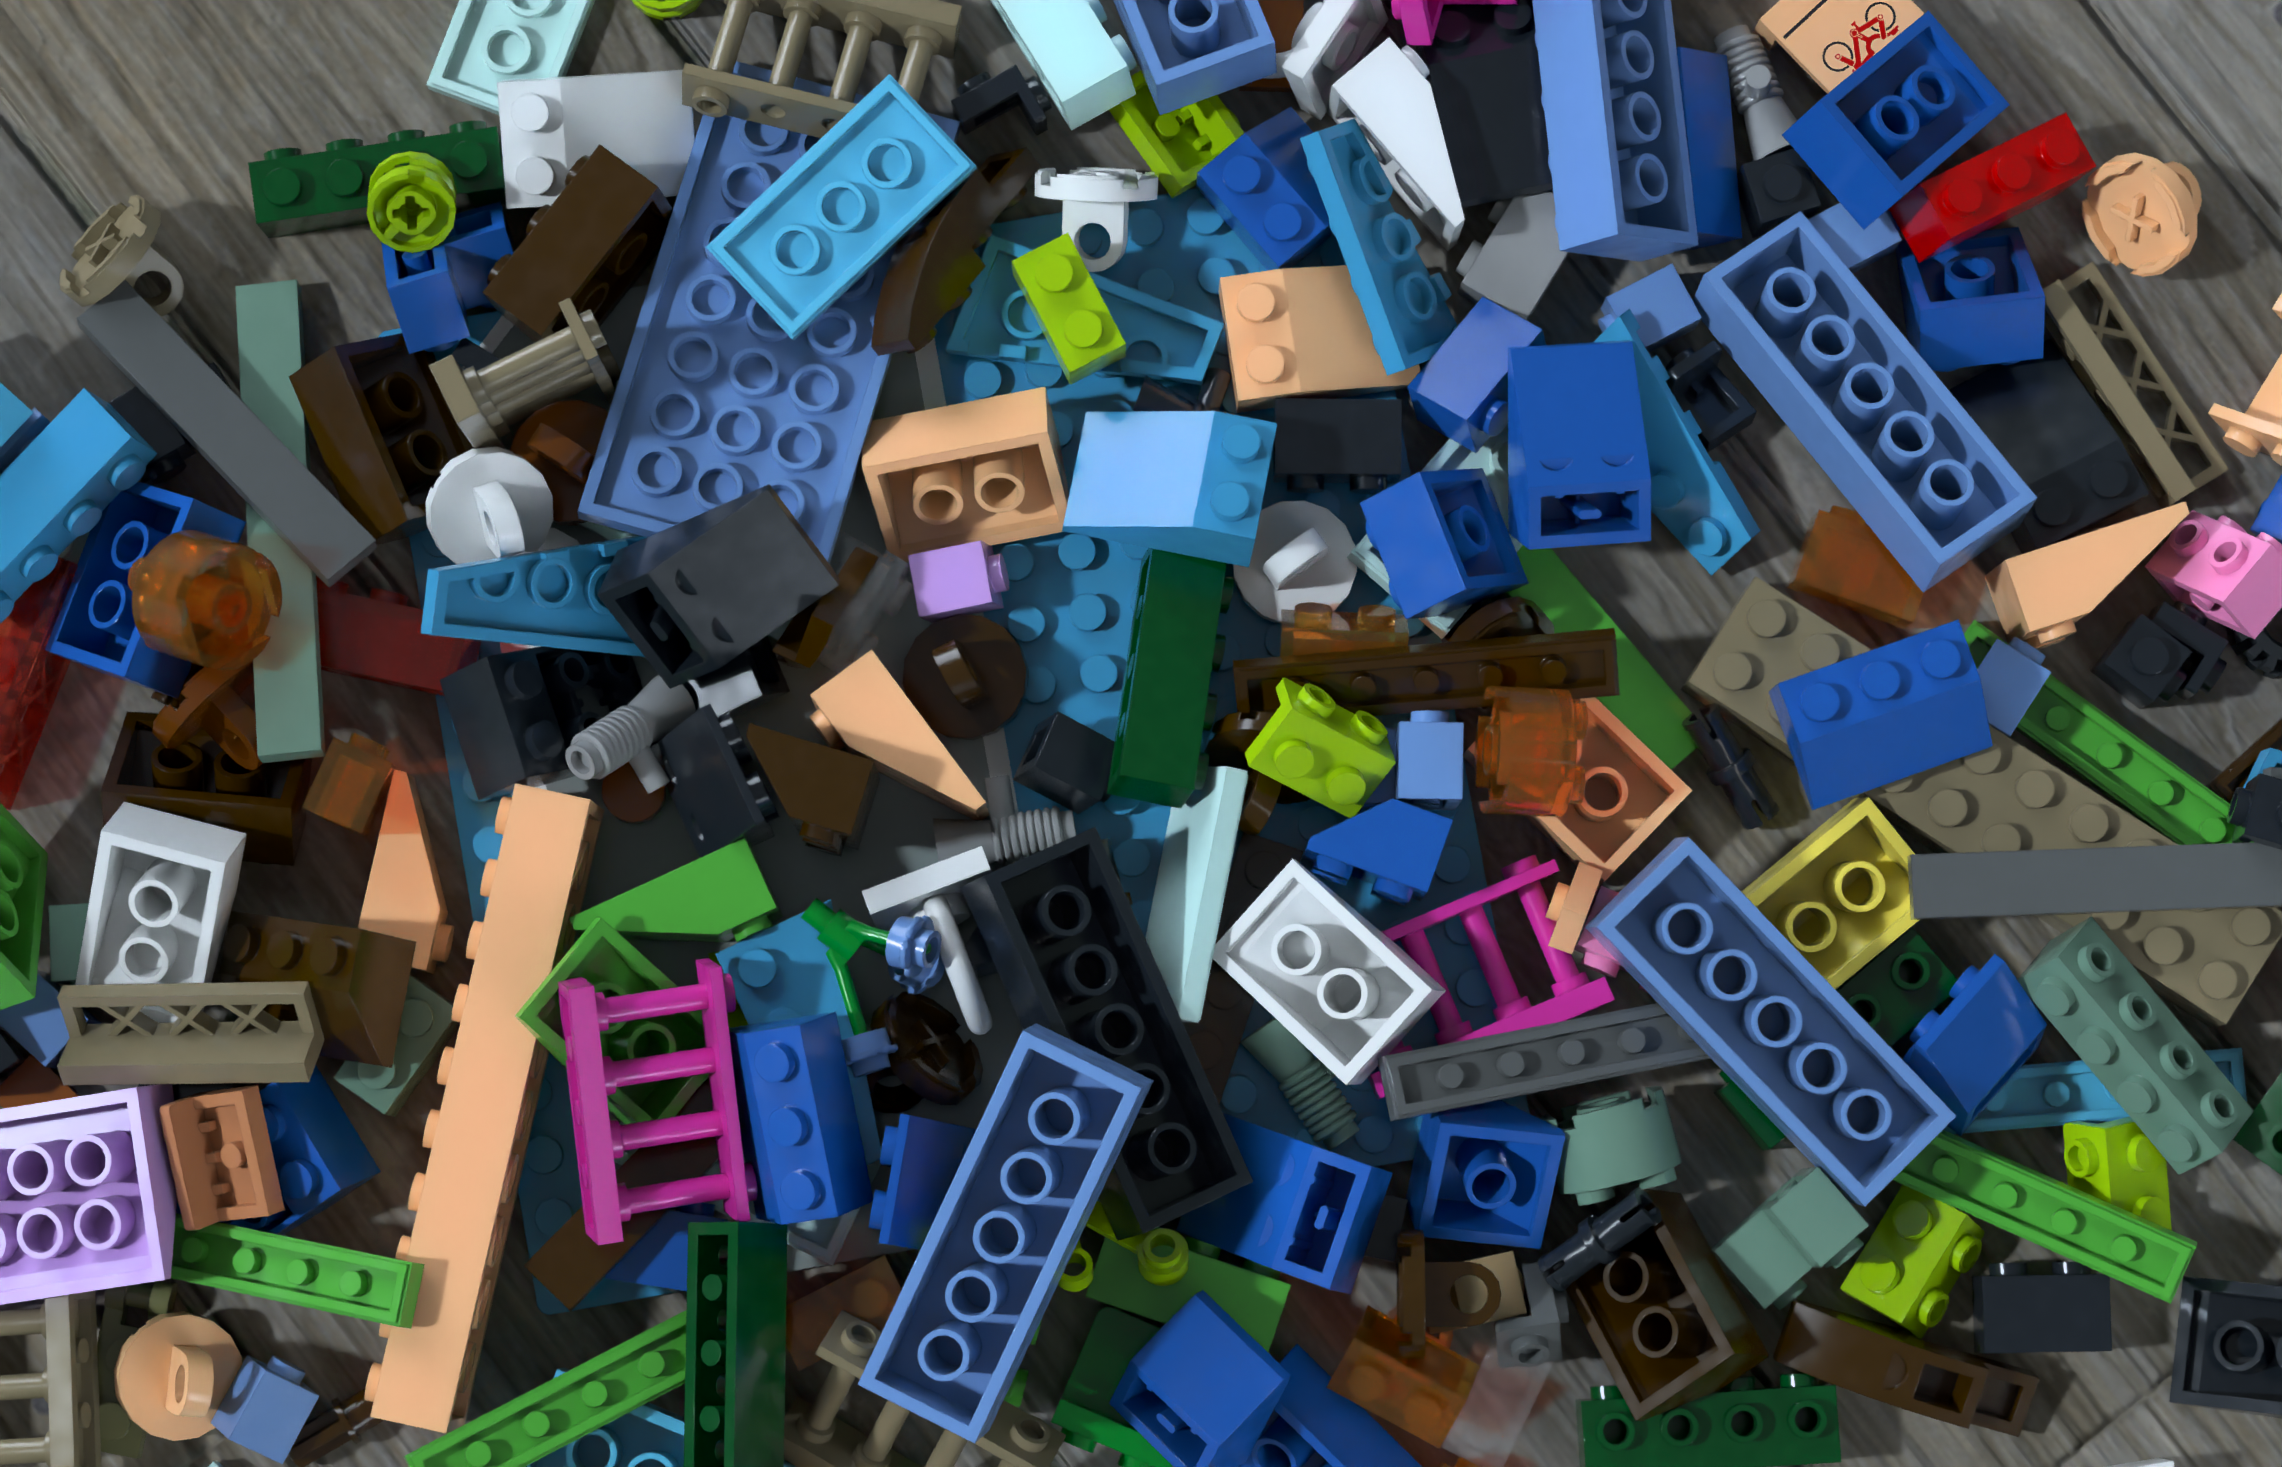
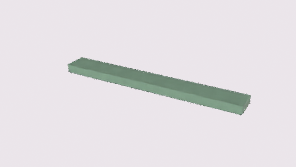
[235,279,326,763]

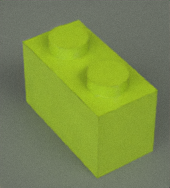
[1012,233,1126,385]

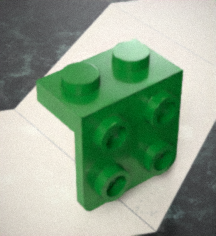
[1051,1307,1172,1467]

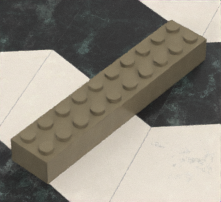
[1680,576,2282,1028]

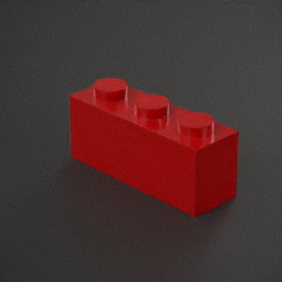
[1889,112,2096,263]

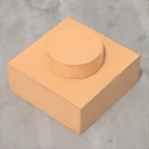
[1545,862,1603,954]

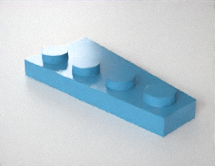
[1300,118,1459,376]
[945,234,1224,385]
[1594,309,1761,576]
[420,535,647,657]
[715,899,881,1166]

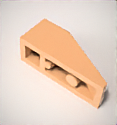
[358,769,454,974]

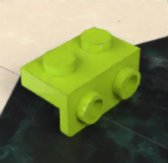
[1109,70,1244,199]
[1245,678,1396,818]
[2063,1117,2172,1231]
[1840,1185,1985,1339]

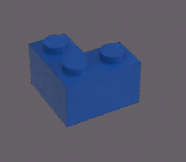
[381,201,516,354]

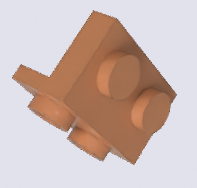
[159,1085,285,1231]

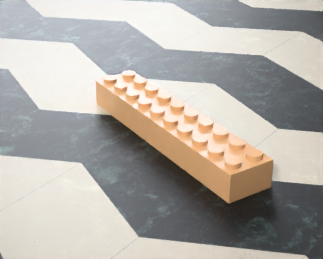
[364,783,604,1433]

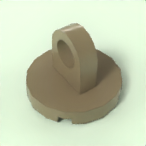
[59,195,184,316]

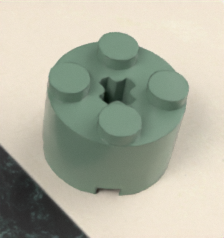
[1540,1086,1682,1206]

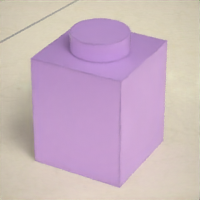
[908,540,1009,623]

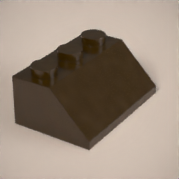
[482,144,673,343]
[289,333,474,545]
[101,711,312,866]
[746,723,880,857]
[219,911,416,1068]
[1556,1189,1769,1421]

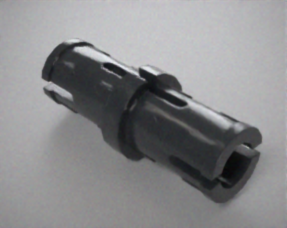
[1682,703,1780,830]
[1538,1188,1662,1292]

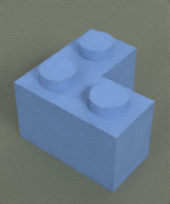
[1362,710,1464,810]

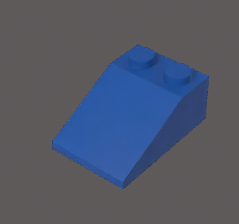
[1782,10,2010,230]

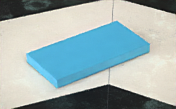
[706,74,977,340]

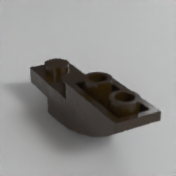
[871,147,1041,356]
[1773,1299,2040,1437]

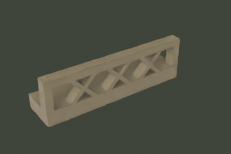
[2043,261,2229,509]
[57,981,324,1085]

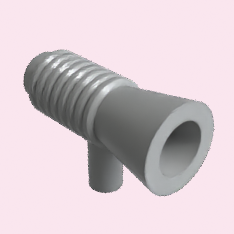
[1714,25,1797,161]
[565,675,696,794]
[933,775,1076,865]

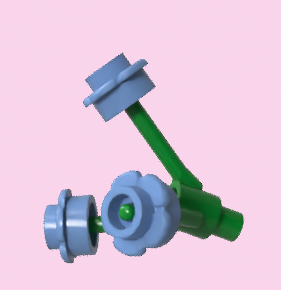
[800,898,945,1078]

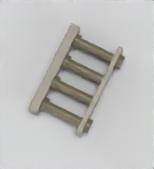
[682,0,962,138]
[429,298,621,449]
[0,1291,101,1467]
[784,1310,1066,1467]

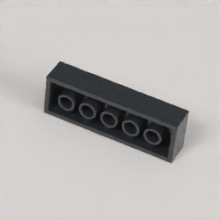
[961,827,1253,1241]

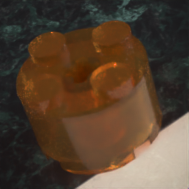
[128,530,282,671]
[1475,686,1588,817]

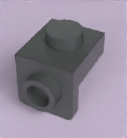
[1494,1262,1569,1368]

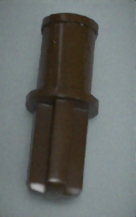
[288,1389,384,1467]

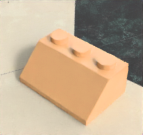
[862,387,1069,565]

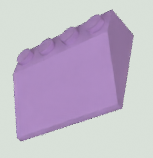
[0,1084,177,1305]

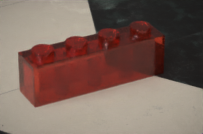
[212,569,482,697]

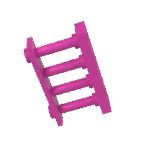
[1367,854,1615,1100]
[558,958,757,1245]

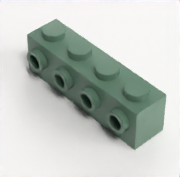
[2017,916,2254,1175]

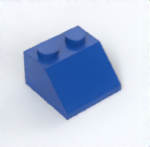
[1196,107,1333,271]
[1896,227,2045,372]
[1360,468,1529,619]
[1406,1100,1565,1249]

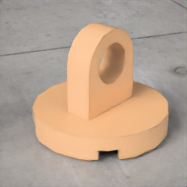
[2082,152,2202,277]
[114,1311,242,1441]

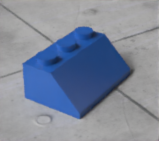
[1676,47,1742,251]
[1769,620,1993,811]
[729,1012,873,1225]
[1238,1344,1422,1467]

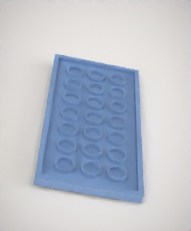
[577,61,960,563]

